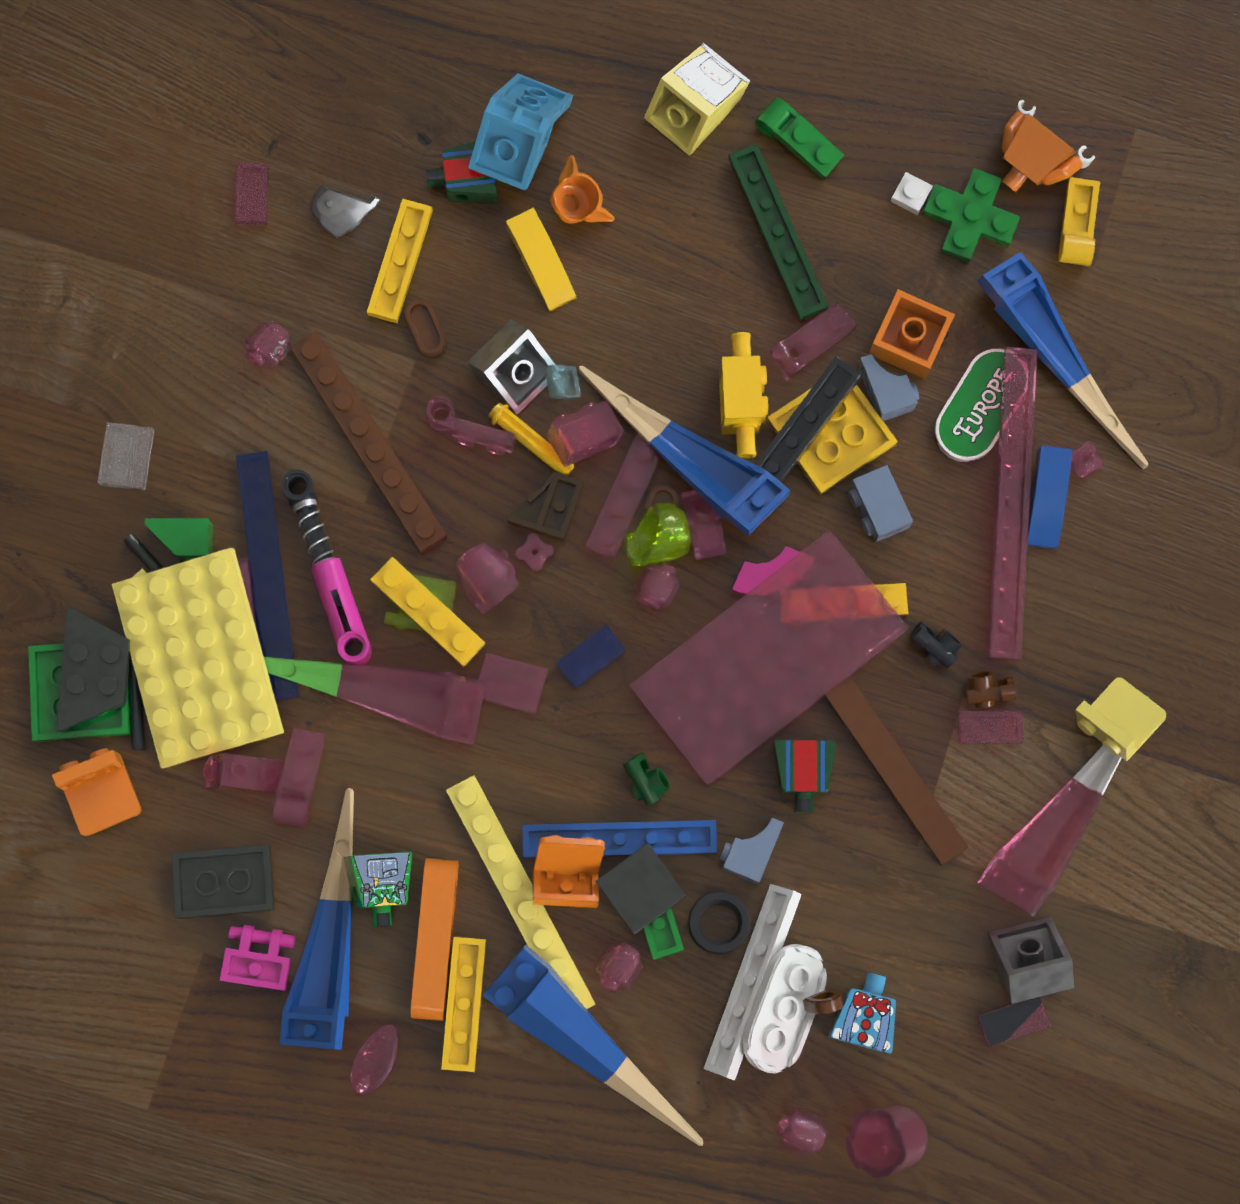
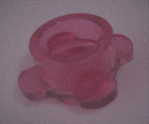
[1071,442,1105,478]
[516,533,554,571]

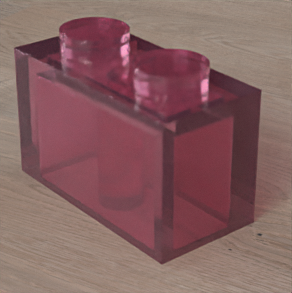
[547,400,624,467]

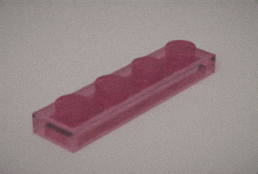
[586,433,661,559]

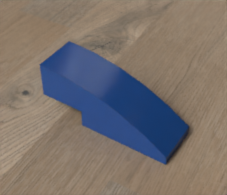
[1026,445,1073,549]

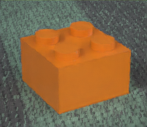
[869,289,955,379]

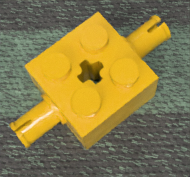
[719,332,768,459]

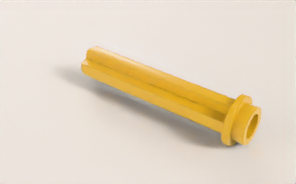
[488,402,574,476]

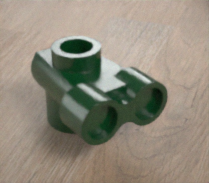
[622,752,670,806]

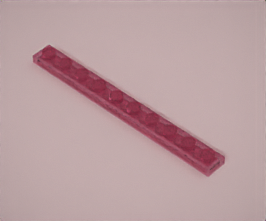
[987,347,1037,660]

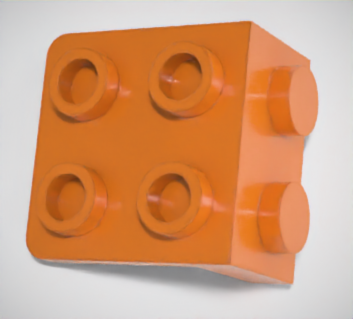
[52,748,141,836]
[532,835,605,908]

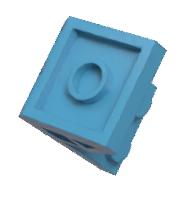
[468,73,573,191]

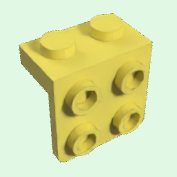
[1076,678,1166,761]

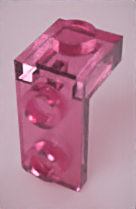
[203,753,283,793]

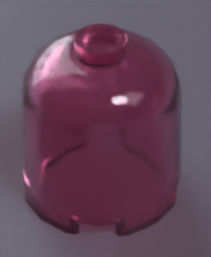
[845,1105,929,1178]

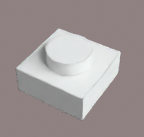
[890,172,933,215]

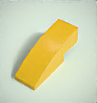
[506,207,576,312]

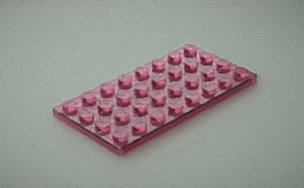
[629,530,909,786]

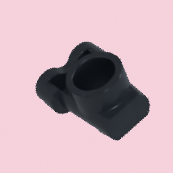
[911,621,962,668]

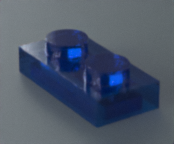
[556,625,626,689]

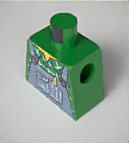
[344,852,412,927]

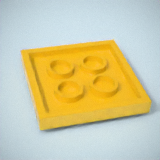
[767,384,898,495]

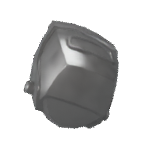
[309,185,381,238]

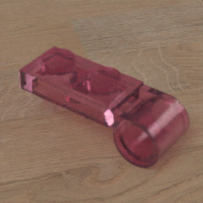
[426,396,516,455]
[273,728,326,828]

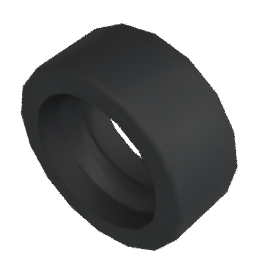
[688,891,750,954]

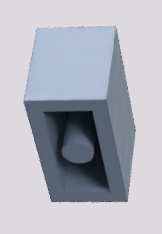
[848,465,913,543]

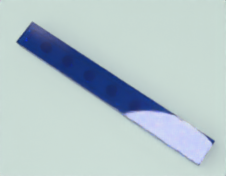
[236,451,299,701]

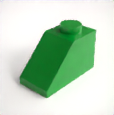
[145,518,214,562]

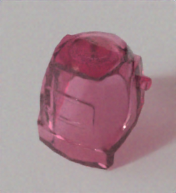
[454,542,519,614]

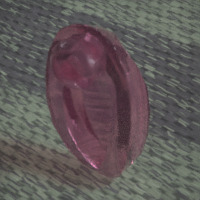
[350,1024,399,1094]

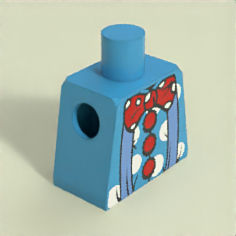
[828,972,896,1054]

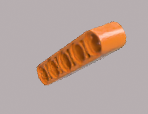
[411,858,459,1021]

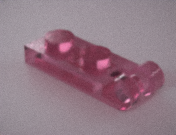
[769,302,857,376]

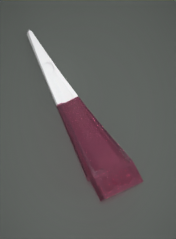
[977,697,1149,917]

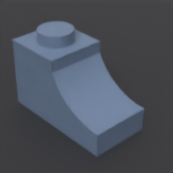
[857,354,919,421]
[719,818,784,885]

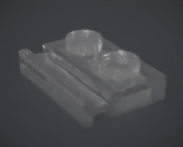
[97,422,154,491]

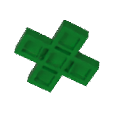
[922,168,1021,264]

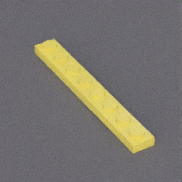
[446,775,596,1009]

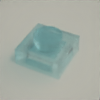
[545,364,581,400]

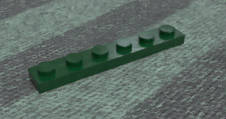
[728,144,829,321]

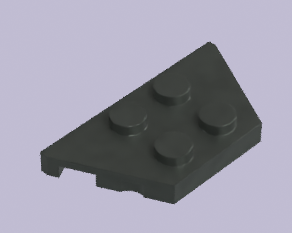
[57,608,130,732]

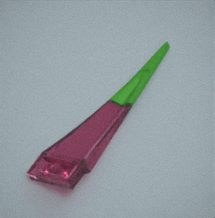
[264,657,486,745]

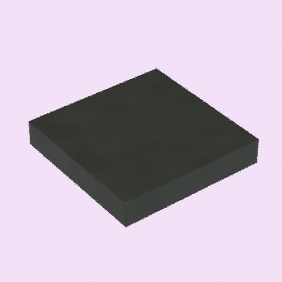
[596,843,687,934]

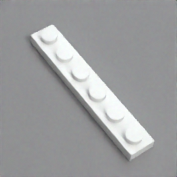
[704,884,801,1080]

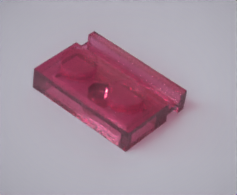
[474,652,548,715]

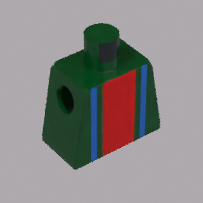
[426,141,498,204]
[773,740,836,814]

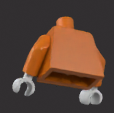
[1001,100,1095,192]

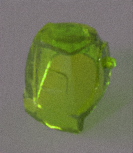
[625,503,691,566]

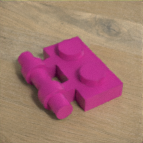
[220,925,296,991]

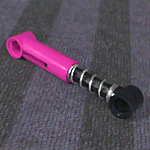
[281,470,372,667]

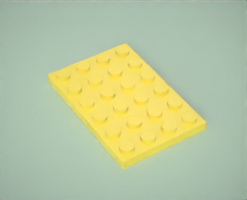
[112,548,284,769]

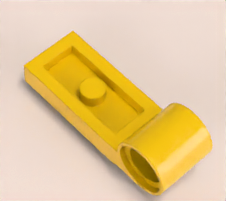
[1058,177,1100,266]

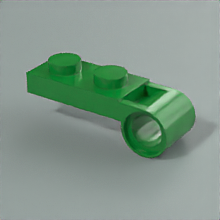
[755,98,844,180]

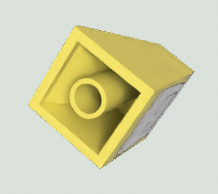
[644,43,750,156]

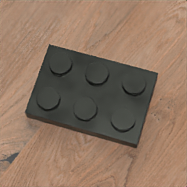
[172,845,275,919]

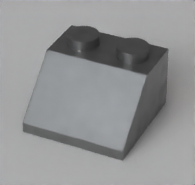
[467,319,560,414]
[989,917,1074,1004]

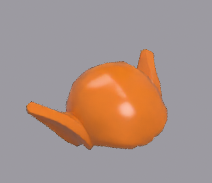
[550,155,614,224]

